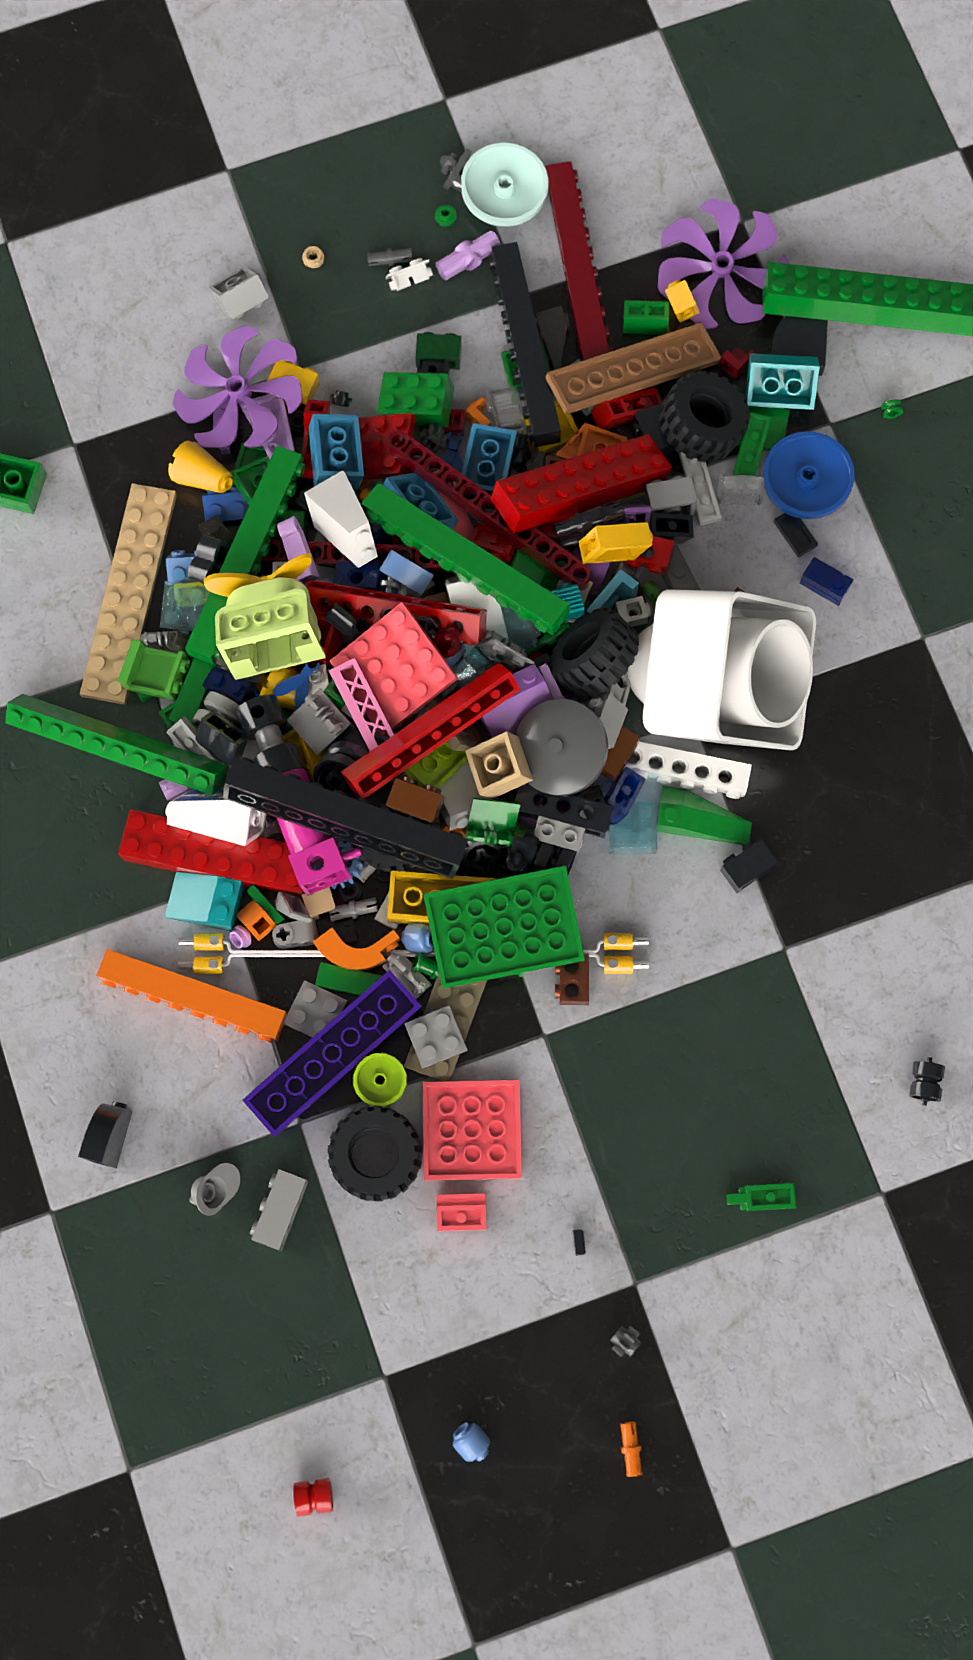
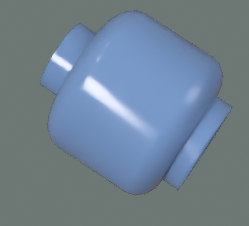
[401,923,434,953]
[453,1422,490,1462]

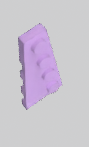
[239,394,296,459]

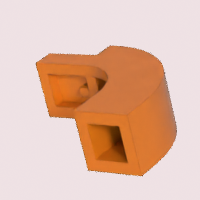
[313,928,400,971]

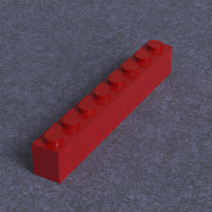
[341,663,520,799]

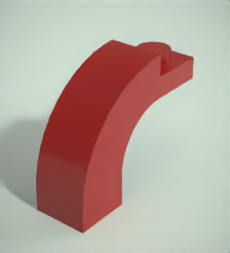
[301,399,330,479]

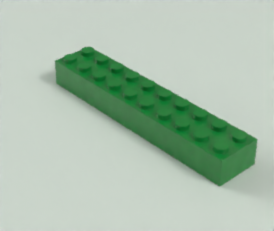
[762,262,973,336]

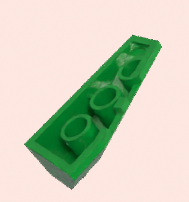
[655,786,752,846]

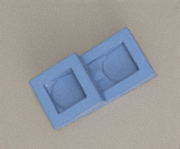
[380,550,434,595]

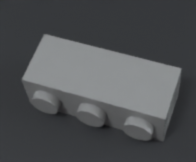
[250,1170,309,1251]

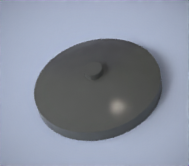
[515,699,609,796]

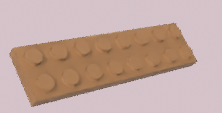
[545,323,721,415]

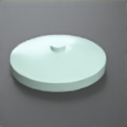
[461,143,548,227]

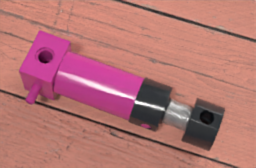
[236,694,362,896]

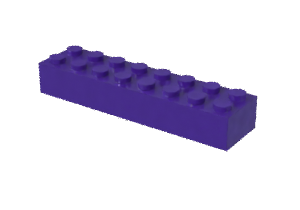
[242,970,422,1137]

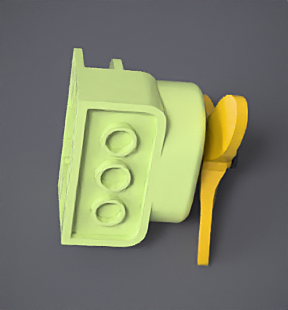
[204,553,326,680]

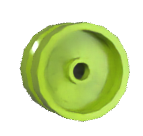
[353,1053,407,1107]

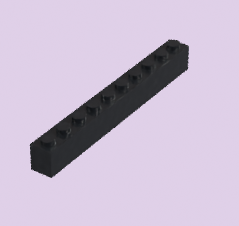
[488,242,561,447]

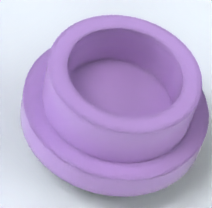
[229,925,251,948]

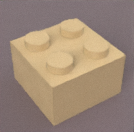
[465,731,533,799]

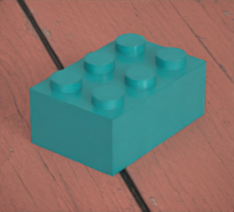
[745,353,820,410]

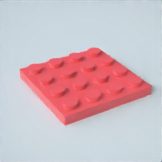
[330,602,459,737]
[423,1080,522,1181]

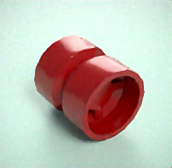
[293,1478,334,1517]

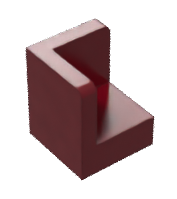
[719,347,756,380]

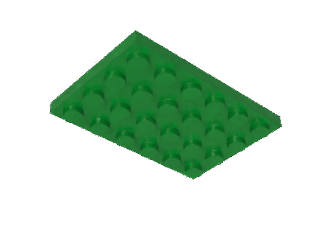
[423,865,585,989]

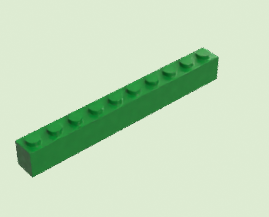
[185,445,306,665]
[361,483,570,635]
[5,694,228,795]

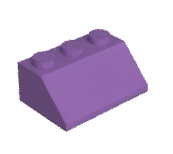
[480,664,553,738]

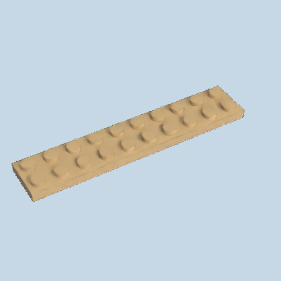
[80,484,177,705]

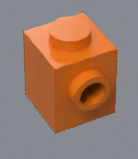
[235,900,277,941]

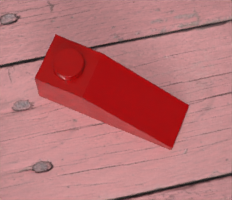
[591,387,662,430]

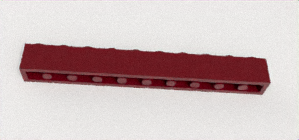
[546,161,613,361]

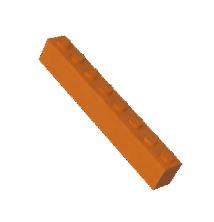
[96,949,287,1043]

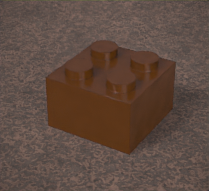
[386,776,445,824]

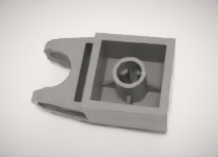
[577,674,631,749]

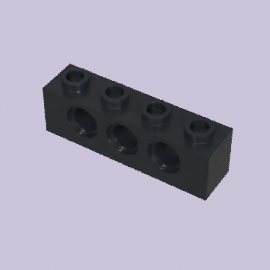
[514,783,613,838]

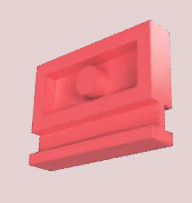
[436,1193,487,1231]

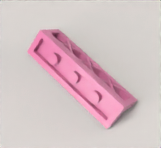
[329,658,394,751]

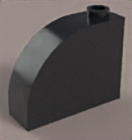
[766,316,828,376]
[78,1101,132,1168]

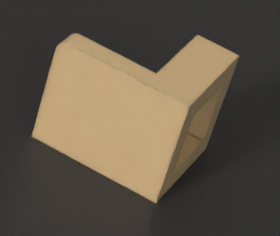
[302,887,336,920]

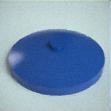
[763,431,855,519]

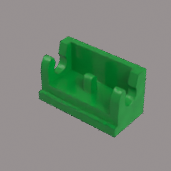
[623,300,669,335]

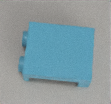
[586,569,639,613]

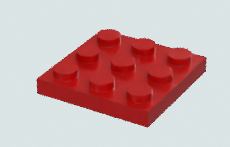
[358,413,416,480]

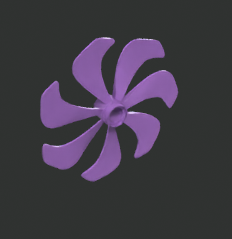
[658,199,790,329]
[172,326,302,448]

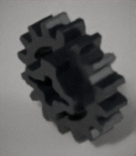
[459,841,508,879]

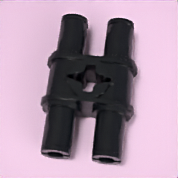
[554,501,628,550]

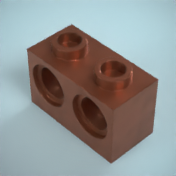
[555,954,589,1005]

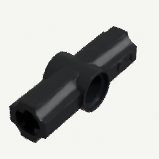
[323,603,371,645]

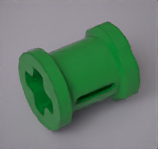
[411,952,439,980]

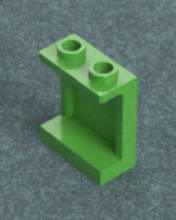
[118,639,190,701]

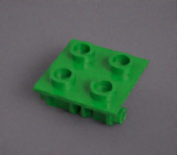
[465,798,520,847]

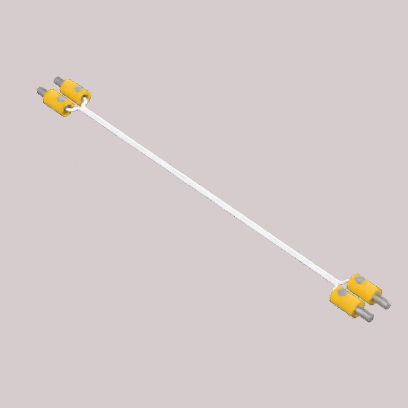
[178,932,650,974]

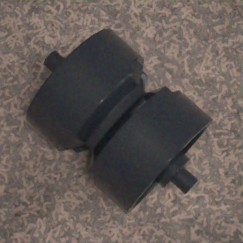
[909,1057,945,1106]

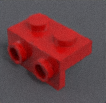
[465,523,516,563]

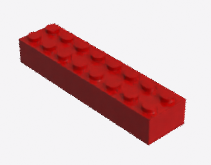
[490,434,672,534]
[118,809,305,899]

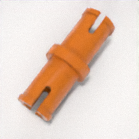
[620,1422,643,1477]

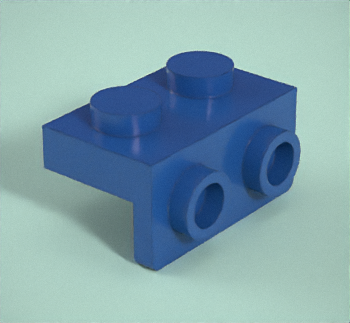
[202,486,249,523]

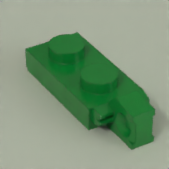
[726,1183,796,1211]

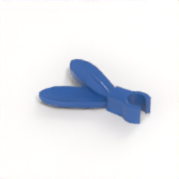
[434,432,463,473]
[273,662,320,709]

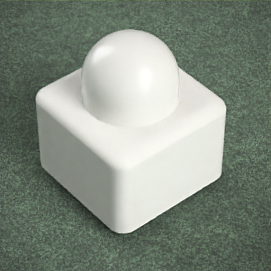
[627,589,816,750]

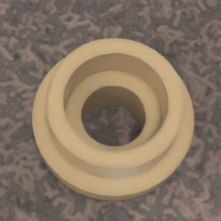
[302,246,324,268]

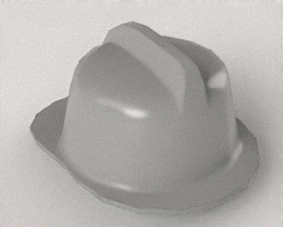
[189,1163,240,1216]

